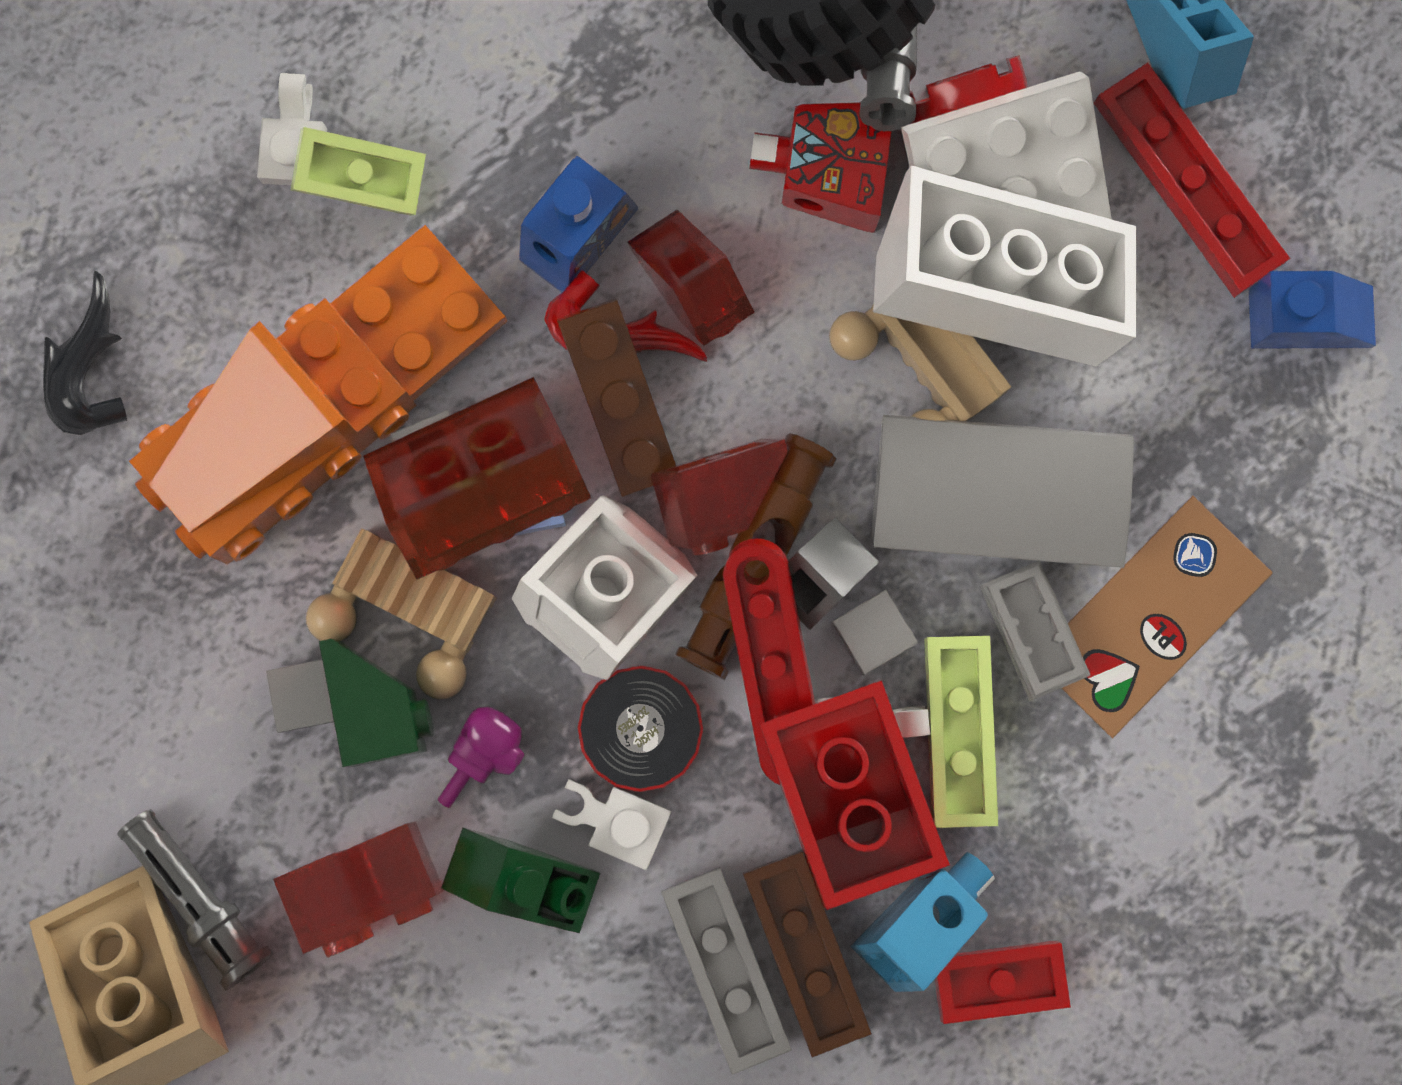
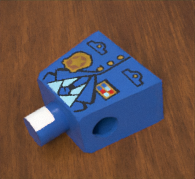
[519,156,638,293]

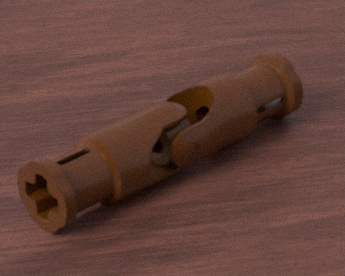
[675,433,837,680]

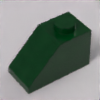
[319,639,434,767]

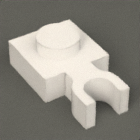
[552,779,671,871]

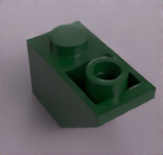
[441,827,601,933]

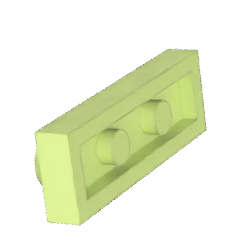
[924,636,998,828]

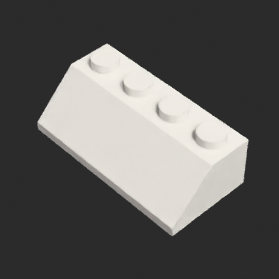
[873,166,1136,366]

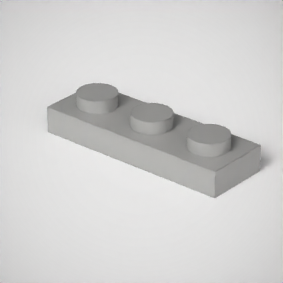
[661,867,792,1075]

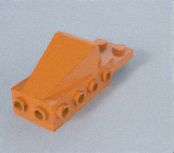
[129,225,507,565]

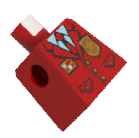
[749,102,892,233]

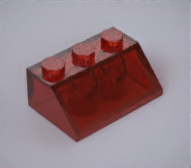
[363,377,591,580]

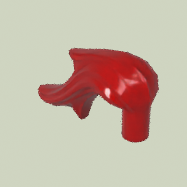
[544,270,708,362]

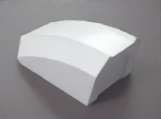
[512,495,697,680]

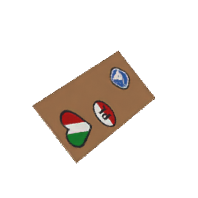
[1061,495,1273,739]

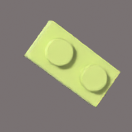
[290,127,426,216]

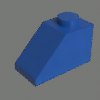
[1249,271,1376,349]

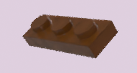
[557,298,680,497]
[743,851,872,1058]

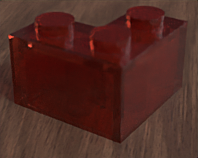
[273,821,444,958]

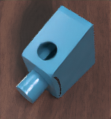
[850,852,995,992]

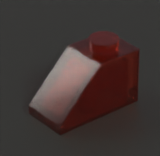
[627,210,755,346]
[651,439,788,555]

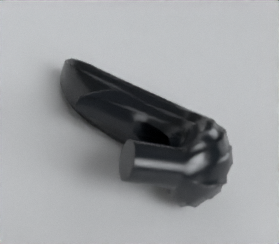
[43,271,127,435]

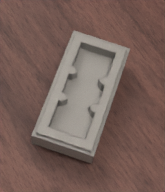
[979,561,1091,701]

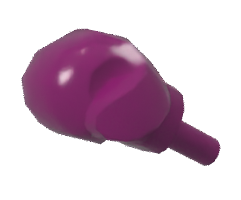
[437,706,525,808]

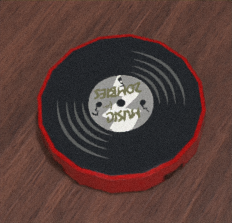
[577,665,703,792]

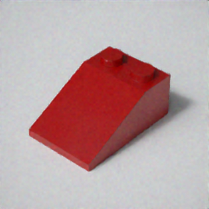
[760,680,950,910]

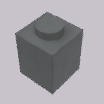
[788,517,879,630]

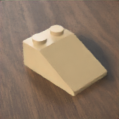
[29,866,229,1085]

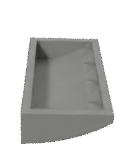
[870,415,1134,568]

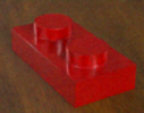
[935,940,1071,1024]

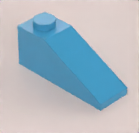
[1126,0,1254,109]

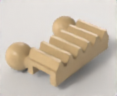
[829,304,1011,421]
[306,528,497,699]

